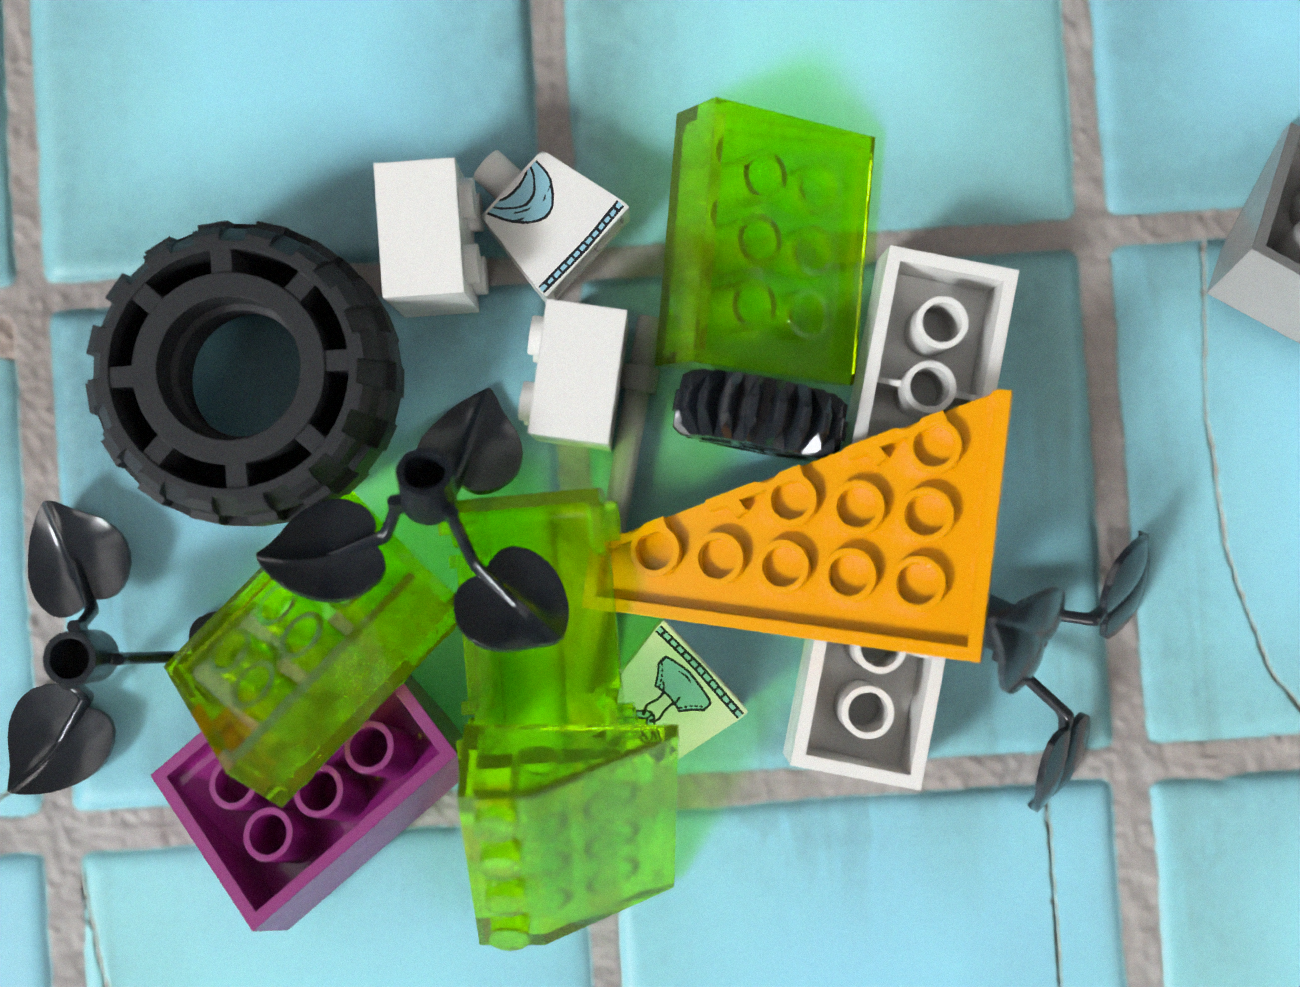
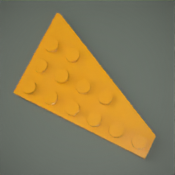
[585,389,1014,663]

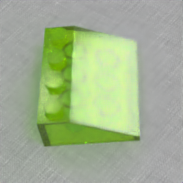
[655,97,876,386]
[163,490,457,808]
[456,724,679,951]

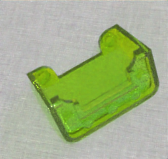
[438,487,639,775]

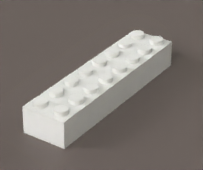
[783,245,1020,791]

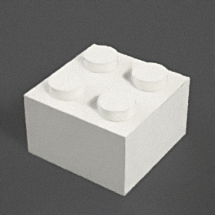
[373,157,489,318]
[518,299,629,452]

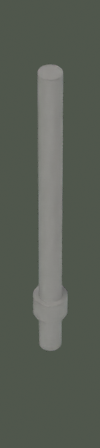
[573,315,663,692]

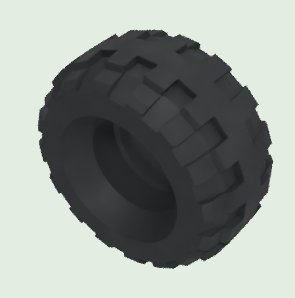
[85,220,405,526]

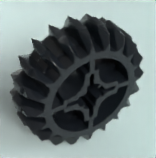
[672,368,848,462]

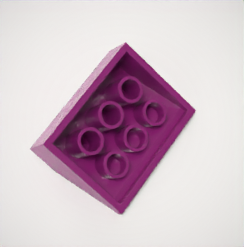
[150,607,482,932]

